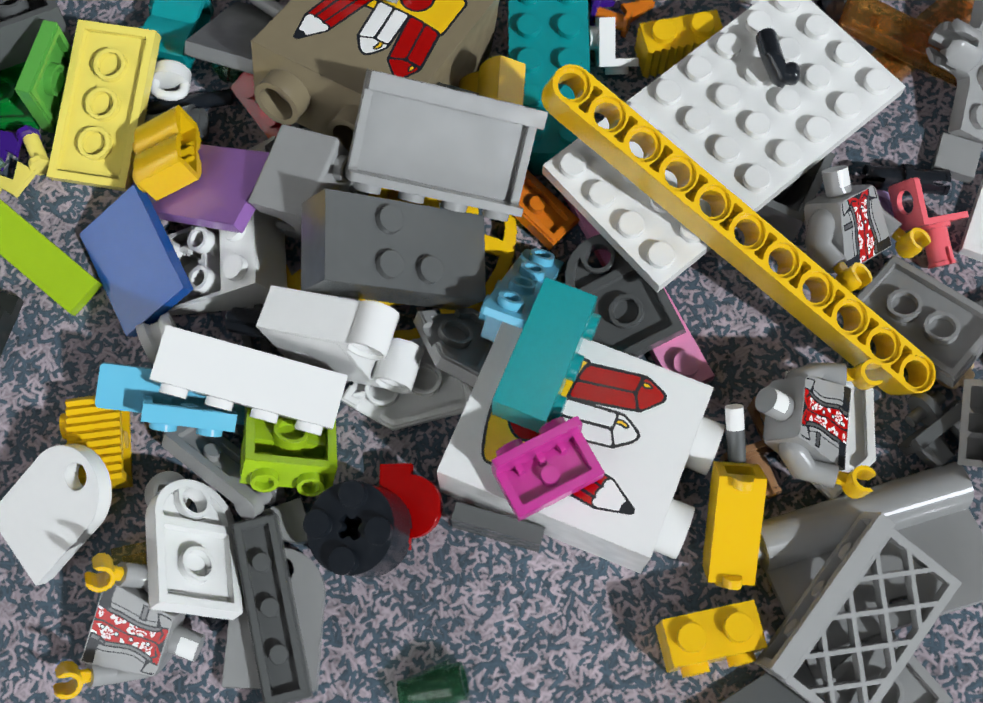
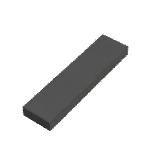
[231,512,314,703]

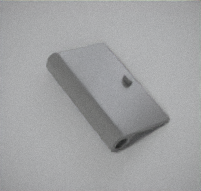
[758,461,983,651]

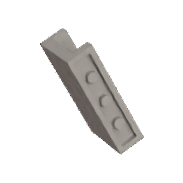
[345,69,548,222]

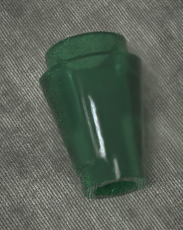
[397,659,470,703]

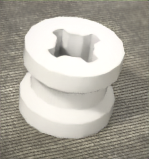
[136,313,177,365]

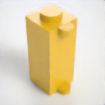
[702,461,767,590]

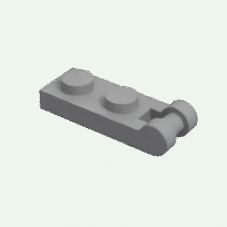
[161,426,285,520]

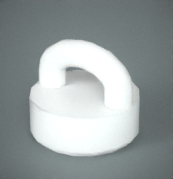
[151,60,192,101]

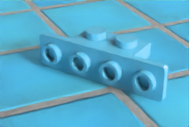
[479,248,564,342]
[95,362,245,437]

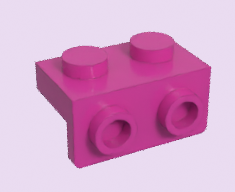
[491,416,605,521]

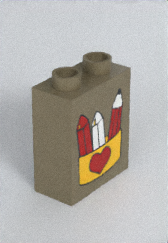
[251,0,499,151]

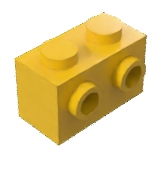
[655,599,768,678]

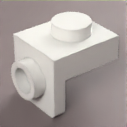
[589,17,639,75]

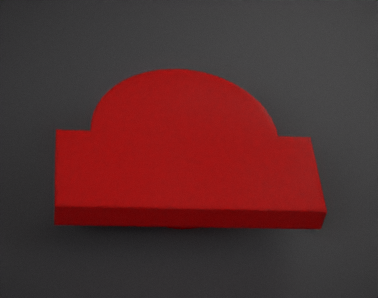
[379,463,443,550]

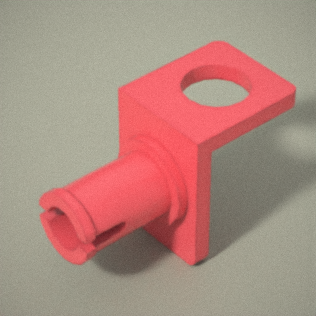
[888,177,969,269]

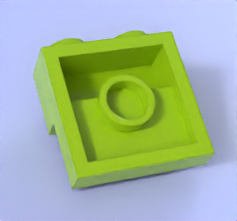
[239,407,338,497]

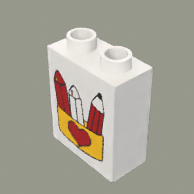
[437,322,725,573]

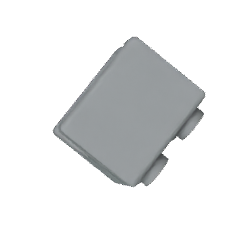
[248,124,369,240]

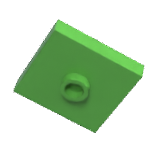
[14,20,72,133]

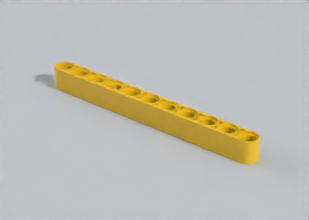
[541,64,936,396]

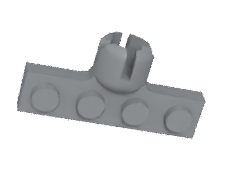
[926,0,983,144]

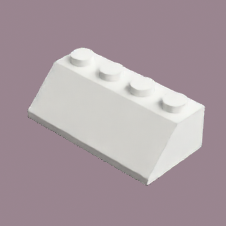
[149,325,348,436]

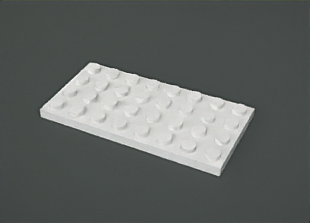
[542,0,906,293]

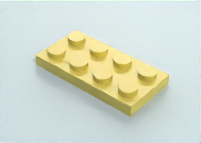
[46,19,161,191]

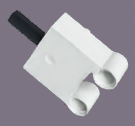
[225,285,424,394]

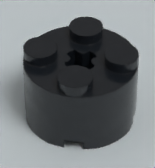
[303,480,412,577]

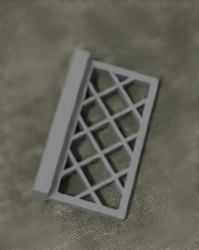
[755,512,962,703]

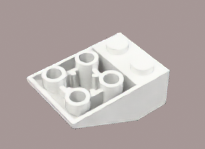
[165,209,287,316]

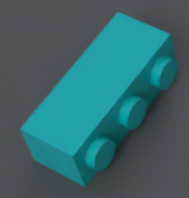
[492,277,601,433]

